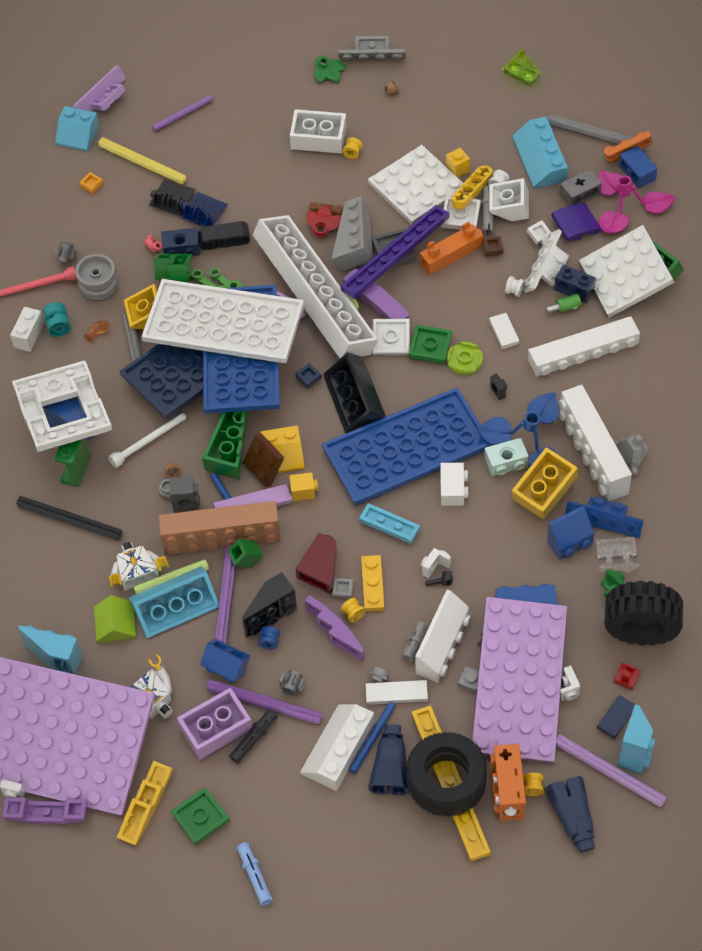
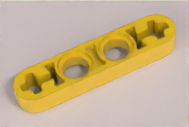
[451,166,493,210]

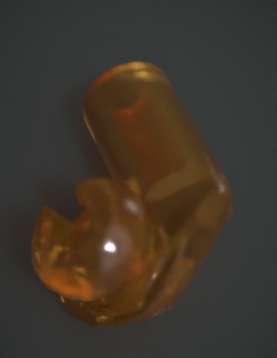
[84,320,110,341]

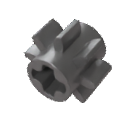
[54,242,77,263]
[279,670,305,695]

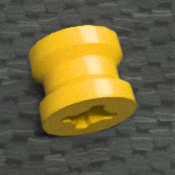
[342,137,363,159]
[340,598,366,623]
[523,773,544,796]

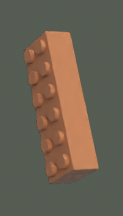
[159,501,281,555]

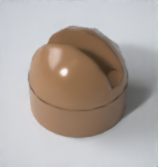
[384,79,399,95]
[164,463,180,479]

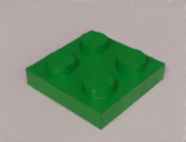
[409,324,452,364]
[171,787,230,846]

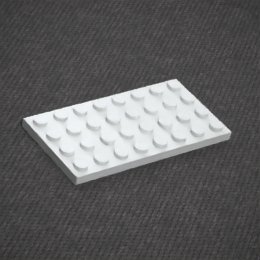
[142,279,304,364]

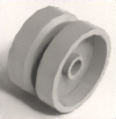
[75,254,118,300]

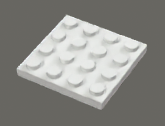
[368,145,463,225]
[579,225,675,318]

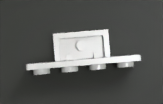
[523,229,569,293]

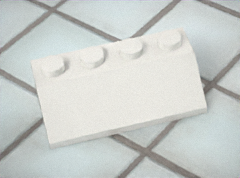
[415,590,471,683]
[300,704,375,791]

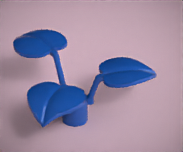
[478,392,559,468]

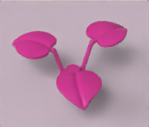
[598,169,675,234]

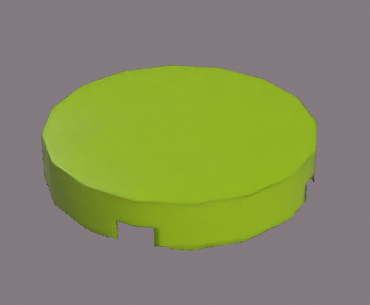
[446,342,483,375]

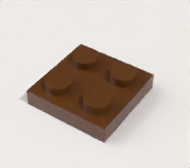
[243,433,284,487]

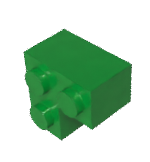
[154,254,193,283]

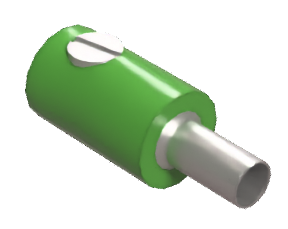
[545,294,581,313]

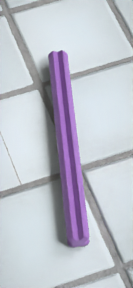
[215,546,235,643]
[206,679,322,724]

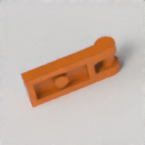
[604,130,652,163]

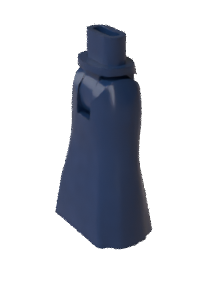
[368,724,409,796]
[544,776,595,853]

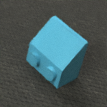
[55,106,99,152]

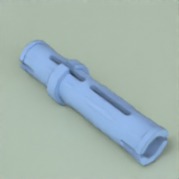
[236,842,273,906]

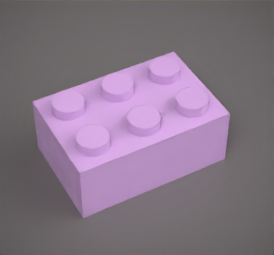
[177,687,253,760]

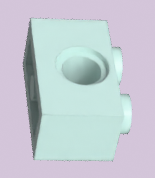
[484,438,529,476]

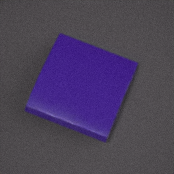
[551,203,601,241]

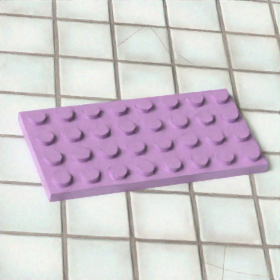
[472,597,567,764]

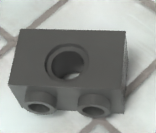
[169,476,200,513]

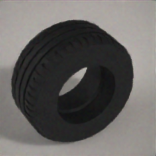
[406,732,487,817]

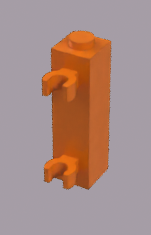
[419,221,484,275]

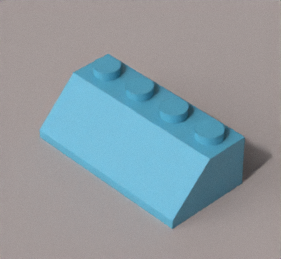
[512,116,568,189]
[129,566,219,638]

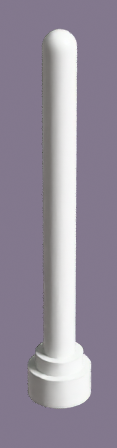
[108,413,186,469]

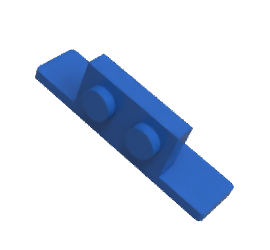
[565,497,644,538]

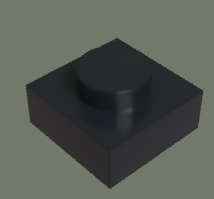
[490,373,507,400]

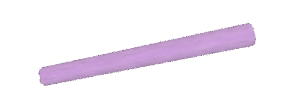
[556,734,666,807]

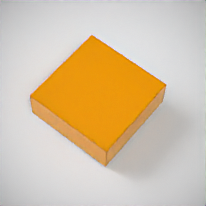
[79,172,104,194]

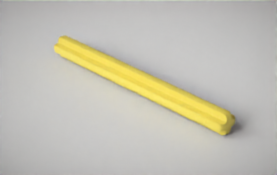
[98,137,187,185]

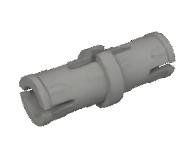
[401,621,429,662]

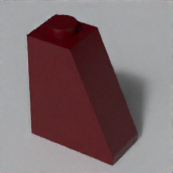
[296,533,337,595]

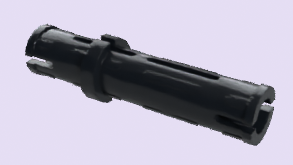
[229,709,278,764]

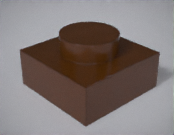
[483,236,503,256]

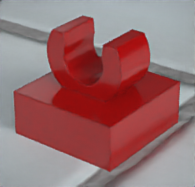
[613,663,641,690]

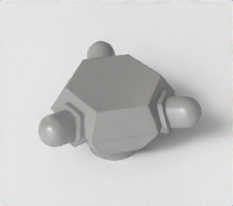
[614,434,648,476]

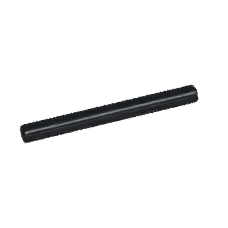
[16,496,123,540]

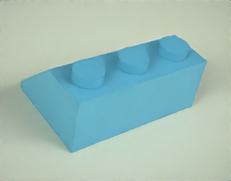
[618,704,656,774]

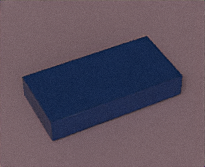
[597,695,635,739]

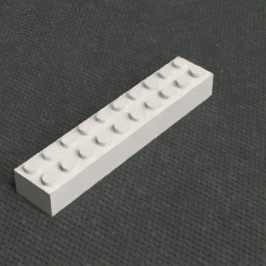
[253,215,378,358]

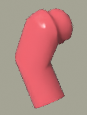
[144,235,162,252]

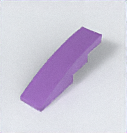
[342,268,409,319]
[305,595,365,661]

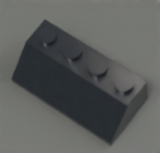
[323,352,386,433]

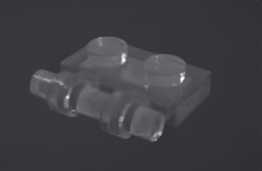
[595,537,639,572]

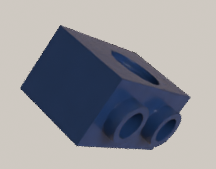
[161,227,200,256]

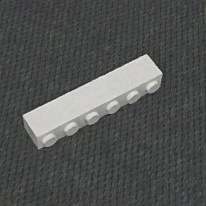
[528,316,640,377]

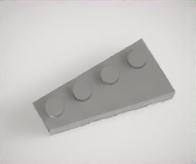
[331,196,373,272]

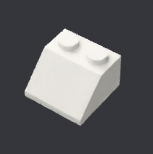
[489,178,529,221]

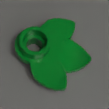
[314,56,346,83]

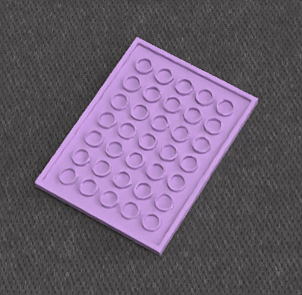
[0,657,156,816]

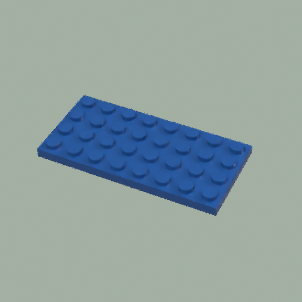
[203,285,280,414]
[322,387,492,506]

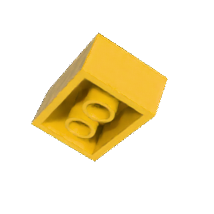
[511,447,578,520]

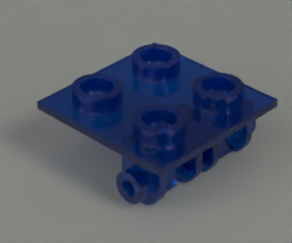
[180,192,228,227]

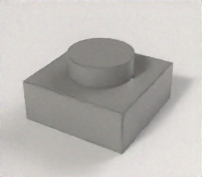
[458,666,479,694]

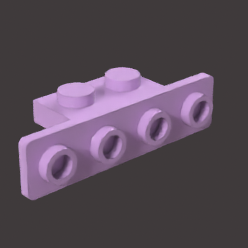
[73,65,126,112]

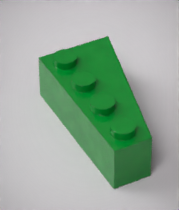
[202,411,249,480]

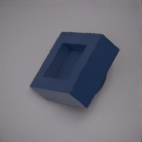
[295,363,322,389]

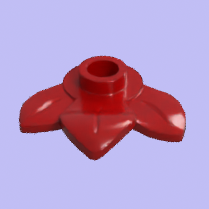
[306,204,341,238]

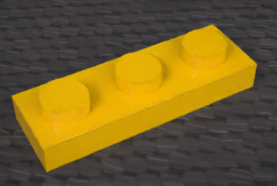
[361,555,385,612]

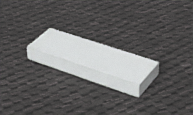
[366,680,428,705]

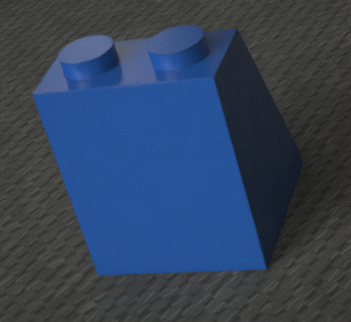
[42,397,94,441]

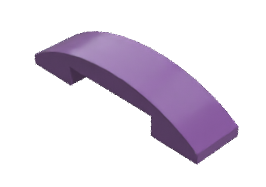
[2,797,87,824]

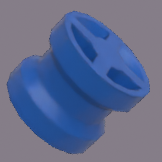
[258,626,280,650]

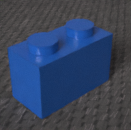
[619,146,658,189]
[200,639,251,682]

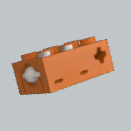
[489,744,526,821]

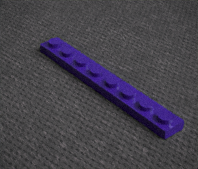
[341,205,449,299]

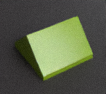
[94,595,136,643]

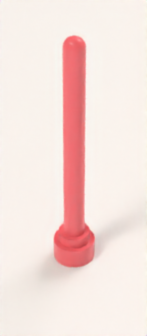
[0,266,77,297]

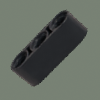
[197,221,250,250]

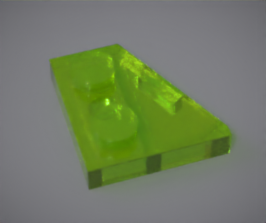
[503,48,540,87]

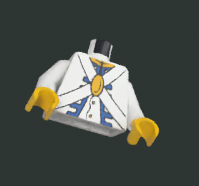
[109,542,169,591]
[130,655,173,719]

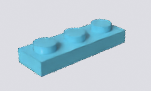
[359,503,420,544]

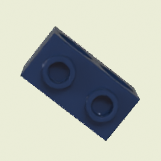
[554,264,596,304]

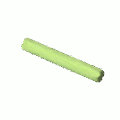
[134,559,209,594]

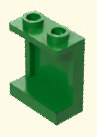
[54,438,91,487]

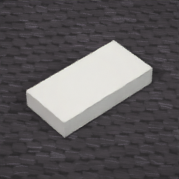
[489,313,519,350]

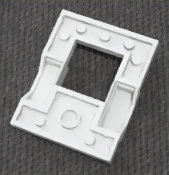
[12,360,112,452]

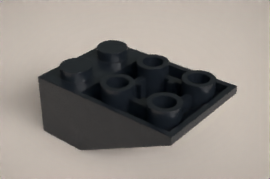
[242,572,297,638]

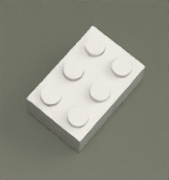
[290,109,347,154]

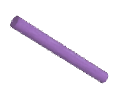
[152,95,213,132]

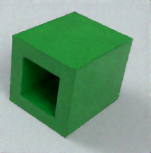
[228,538,263,568]

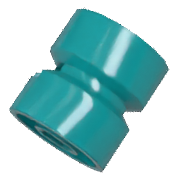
[43,302,71,337]

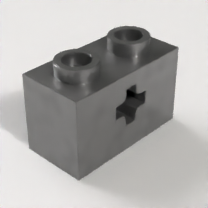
[559,169,602,206]

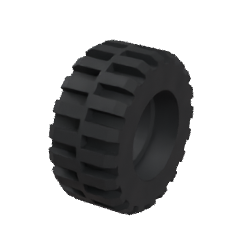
[604,581,683,646]

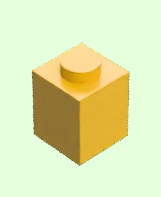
[446,147,470,178]
[289,472,318,501]

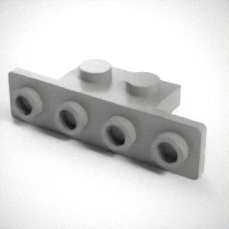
[338,36,406,60]

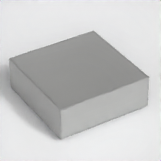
[332,578,354,600]

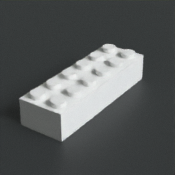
[559,385,632,502]

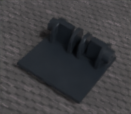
[149,179,196,216]

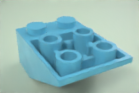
[18,625,83,675]

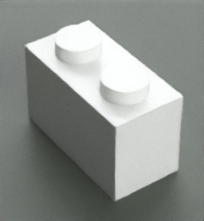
[10,307,44,352]
[440,463,468,506]

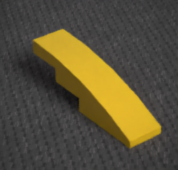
[116,761,174,845]

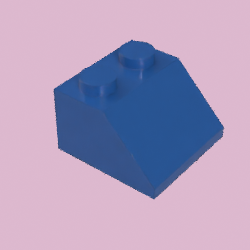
[547,506,594,560]

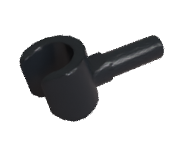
[425,571,453,586]

